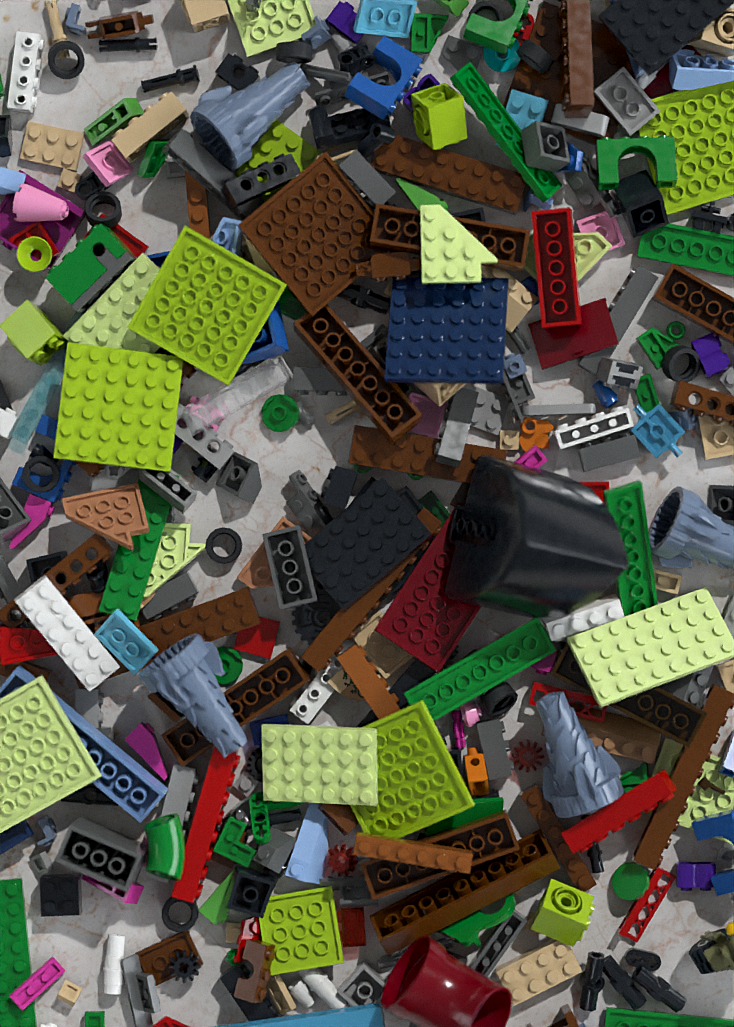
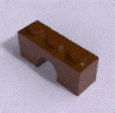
[234,939,276,1003]

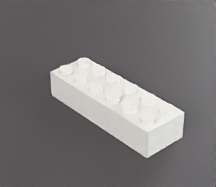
[14,575,120,692]

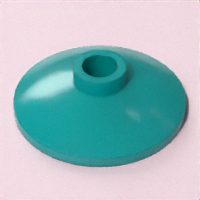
[483,39,521,72]

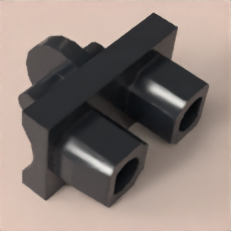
[690,201,728,234]

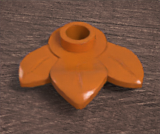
[519,417,554,452]

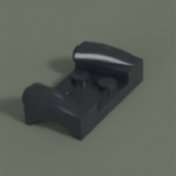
[308,107,391,150]

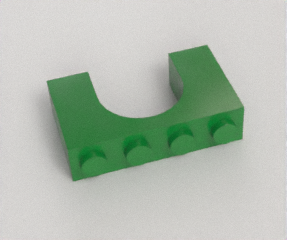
[463,0,533,55]
[595,135,677,190]

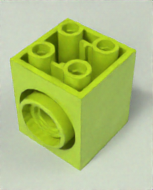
[411,83,468,150]
[0,300,68,366]
[531,878,595,947]

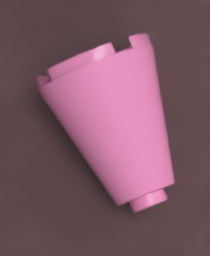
[13,183,69,222]

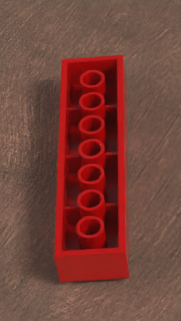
[171,746,241,903]

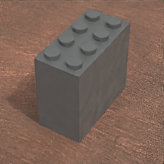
[55,817,148,892]

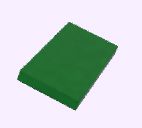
[425,797,504,837]

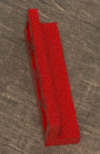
[528,682,608,723]
[617,866,676,943]

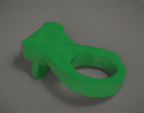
[437,893,516,947]

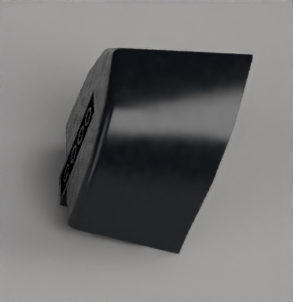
[445,455,629,618]

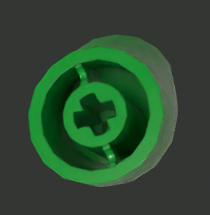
[144,813,185,881]

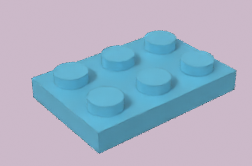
[353,0,417,38]
[495,89,549,146]
[94,609,159,675]

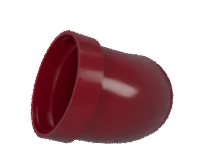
[381,935,512,1027]

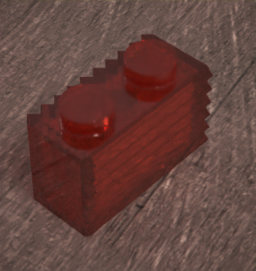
[337,906,366,947]

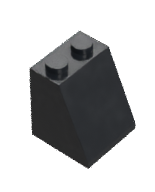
[612,169,669,238]

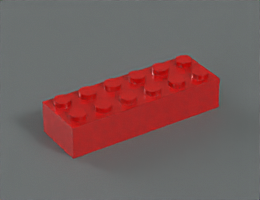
[531,207,582,328]
[561,769,677,854]

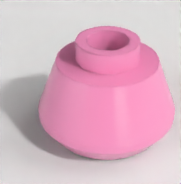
[460,702,482,727]

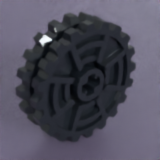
[292,586,341,645]

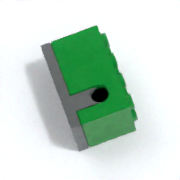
[46,224,137,314]

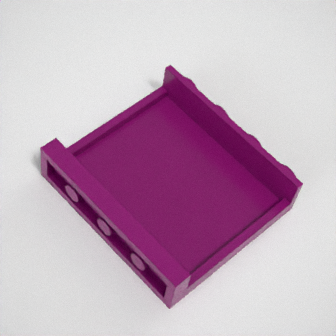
[0,170,86,271]

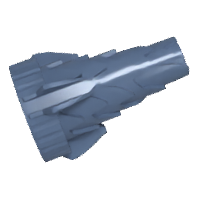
[190,62,311,171]
[649,486,734,570]
[138,633,247,758]
[536,692,624,818]

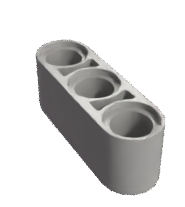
[551,104,610,137]

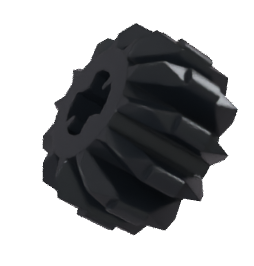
[168,949,201,983]

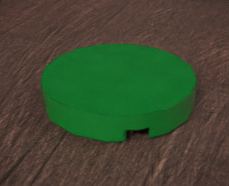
[261,394,300,432]
[215,646,243,684]
[612,862,650,901]

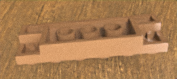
[541,703,661,764]

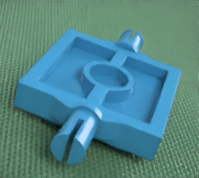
[631,404,685,458]

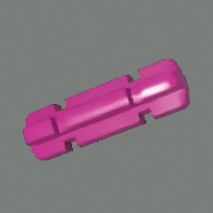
[452,710,466,748]

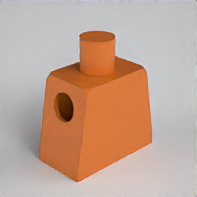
[464,747,489,797]

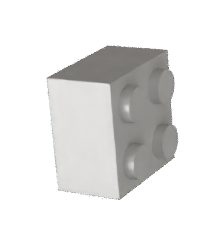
[337,960,387,1006]

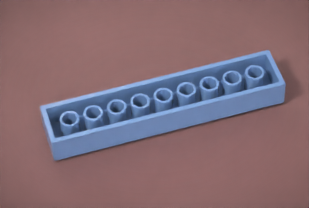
[0,665,168,823]

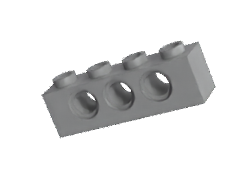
[175,403,235,470]

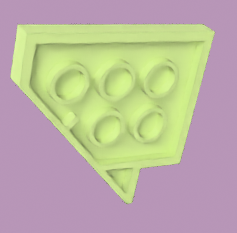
[420,205,497,284]
[524,232,612,282]
[144,523,206,598]

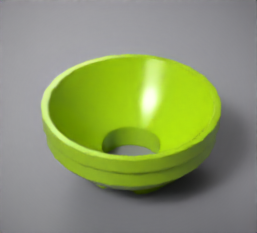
[17,237,52,272]

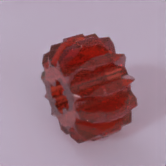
[511,739,544,773]
[325,843,358,877]

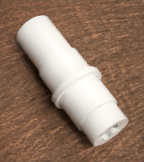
[103,934,125,994]
[297,968,348,1009]

